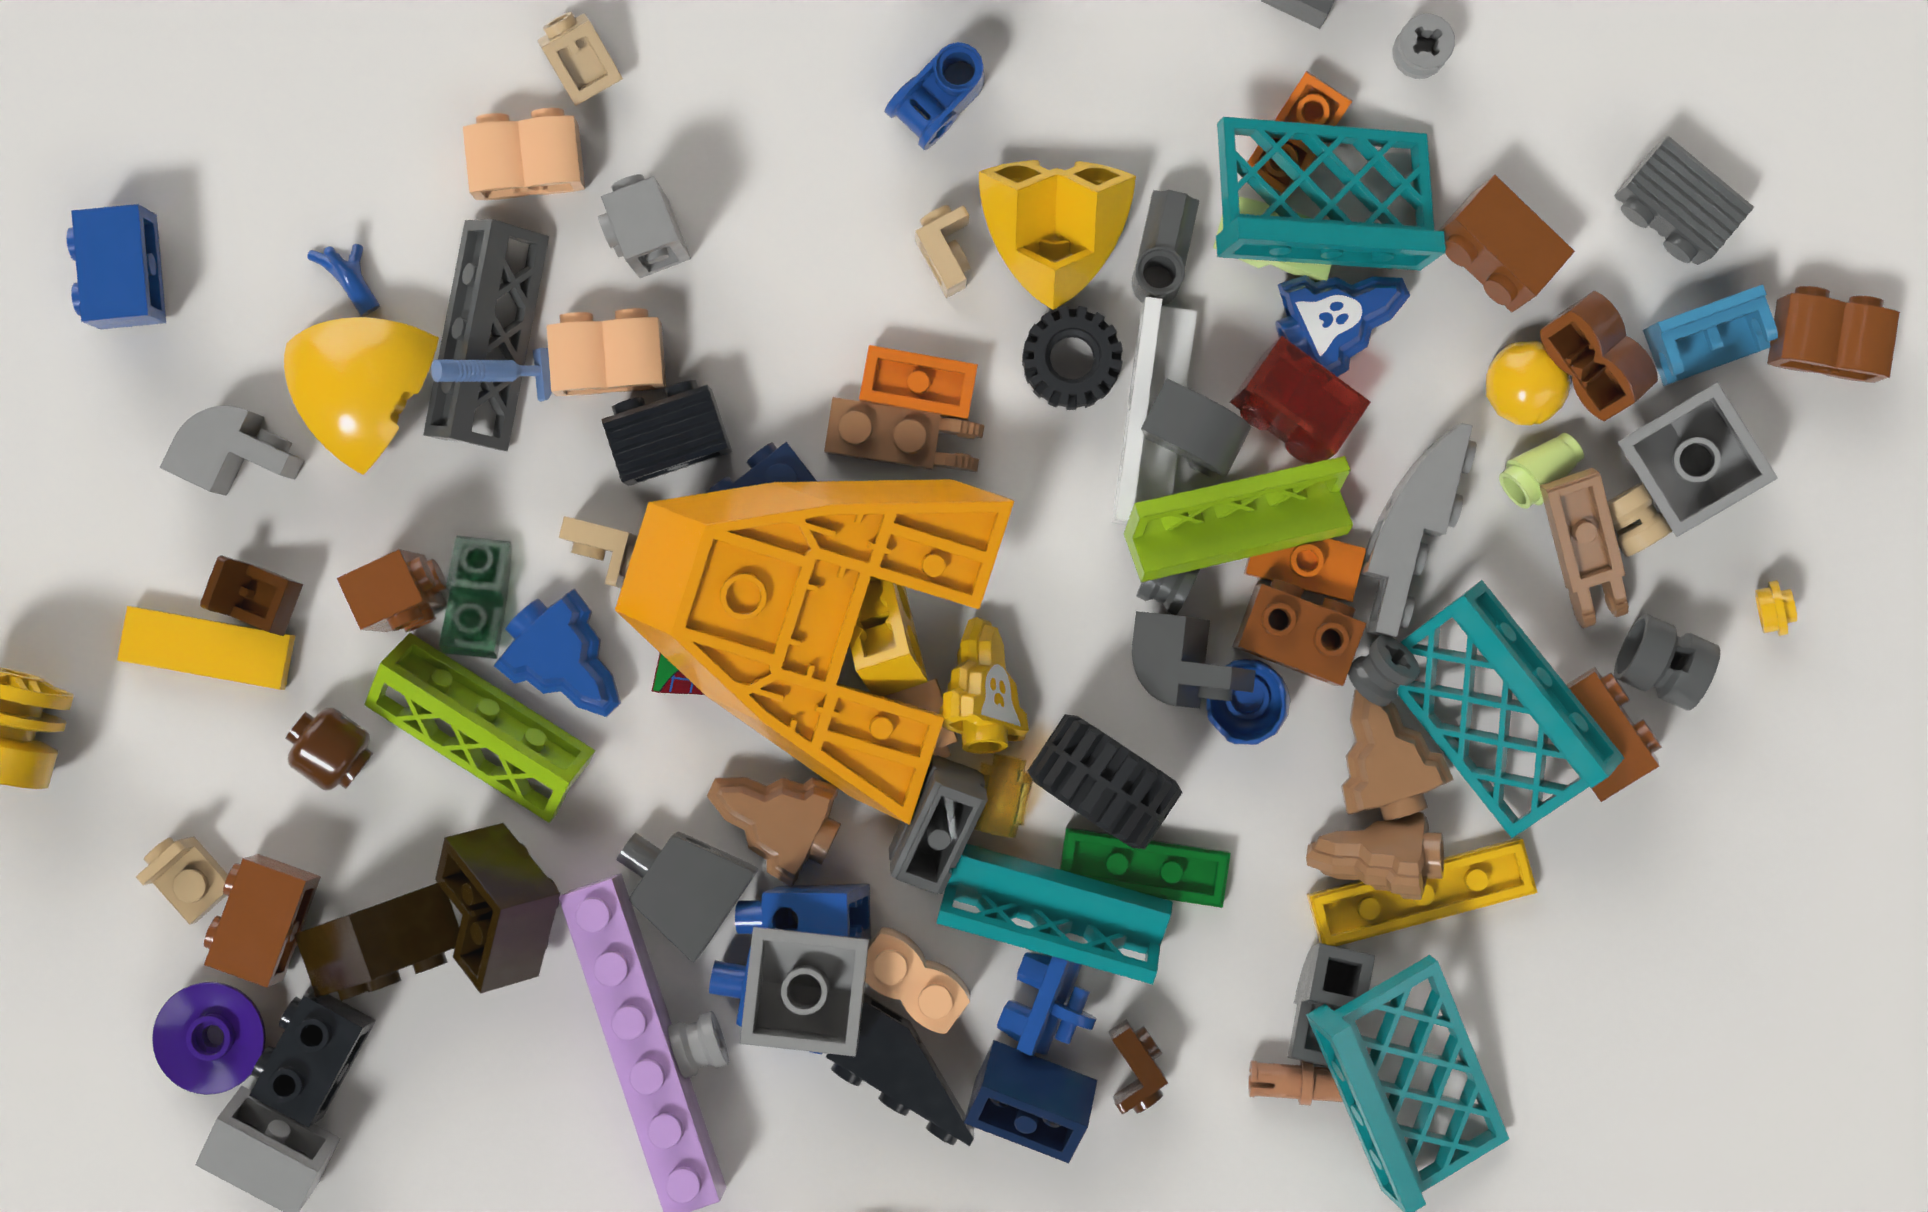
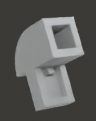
[159,406,304,496]

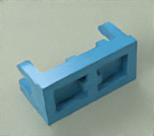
[1643,284,1778,386]

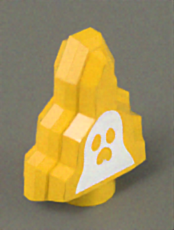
[939,617,1029,754]

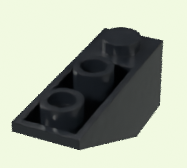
[826,993,974,1146]

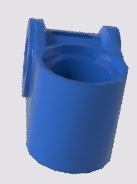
[884,42,985,150]

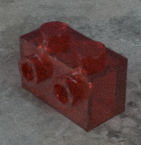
[1230,336,1371,463]

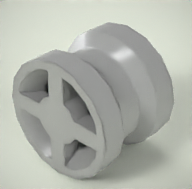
[1392,14,1455,79]
[668,1011,729,1079]

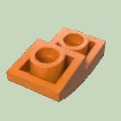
[1247,71,1353,198]

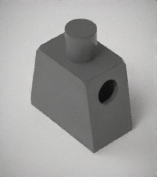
[616,832,759,962]

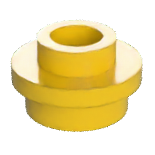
[1755,580,1797,636]

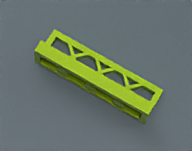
[1123,456,1353,582]
[364,633,596,823]

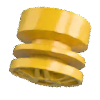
[0,667,74,789]

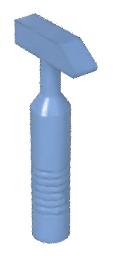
[431,348,552,402]

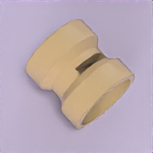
[1607,482,1672,557]

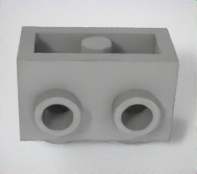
[598,174,691,278]
[195,1086,341,1212]

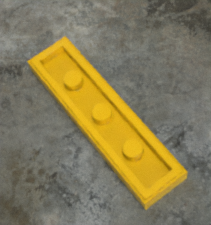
[1306,838,1538,947]

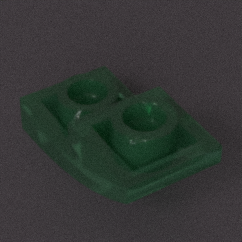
[439,535,512,659]

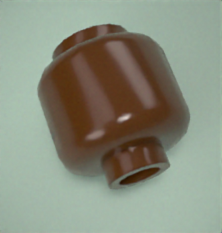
[285,707,373,791]

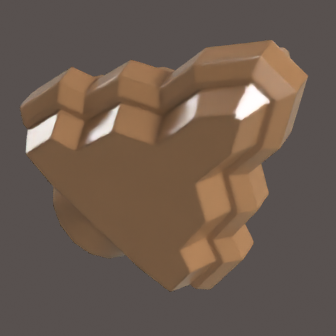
[1341,689,1454,821]
[707,777,841,887]
[1306,812,1444,900]

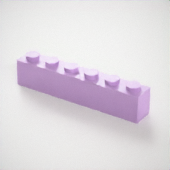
[559,873,726,1212]

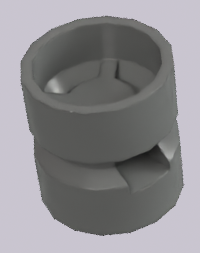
[1614,614,1721,710]

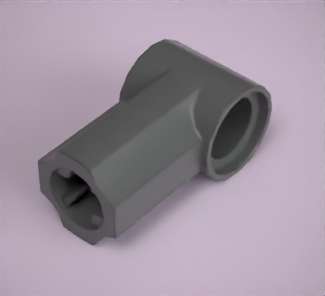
[1132,190,1199,306]

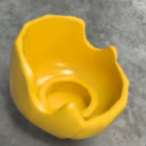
[1486,340,1571,426]

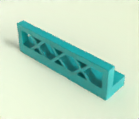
[936,844,1173,985]

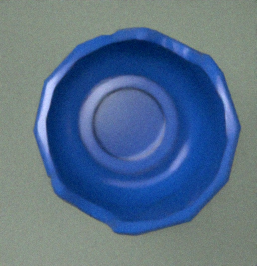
[1206,659,1290,745]

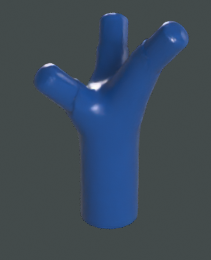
[307,244,380,317]

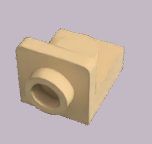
[537,12,623,106]
[915,205,971,298]
[559,516,636,588]
[136,837,228,925]

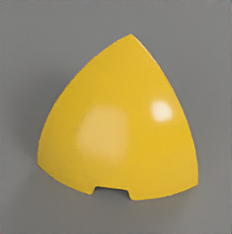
[979,160,1136,310]
[284,317,439,475]

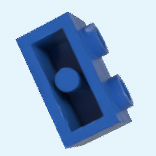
[66,204,166,330]

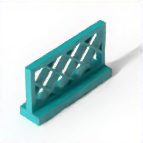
[1216,117,1446,271]
[1398,580,1624,838]
[1306,955,1509,1212]

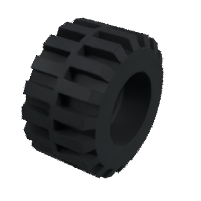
[1027,714,1183,849]

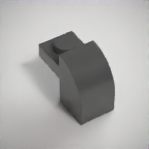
[1141,378,1251,477]
[1132,611,1256,709]
[1287,943,1375,1067]

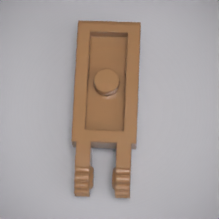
[824,397,984,472]
[1539,468,1629,629]

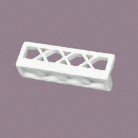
[1112,297,1197,525]

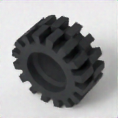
[1022,306,1123,410]

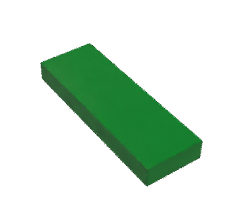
[1059,827,1231,908]

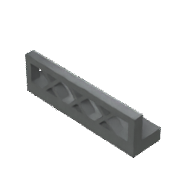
[423,219,549,451]

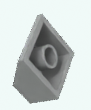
[1617,382,1778,537]
[740,926,869,1057]

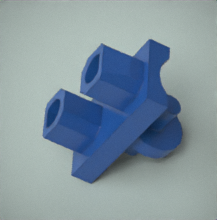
[997,952,1097,1056]

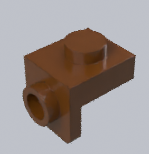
[200,555,303,636]
[1109,1019,1168,1114]

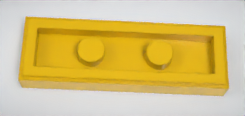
[117,606,295,690]

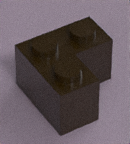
[435,823,560,994]
[294,883,460,1001]

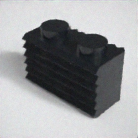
[601,380,732,486]

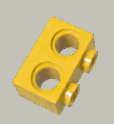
[850,576,928,696]

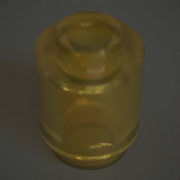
[974,753,1034,838]

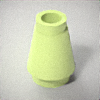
[1499,433,1584,509]

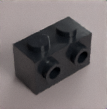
[249,991,376,1128]

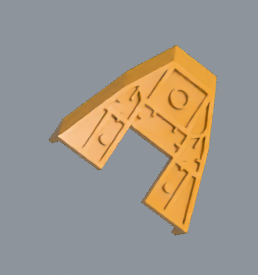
[615,479,1014,825]

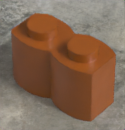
[1767,286,1900,383]
[1540,291,1658,421]

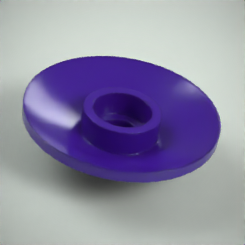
[152,982,266,1095]

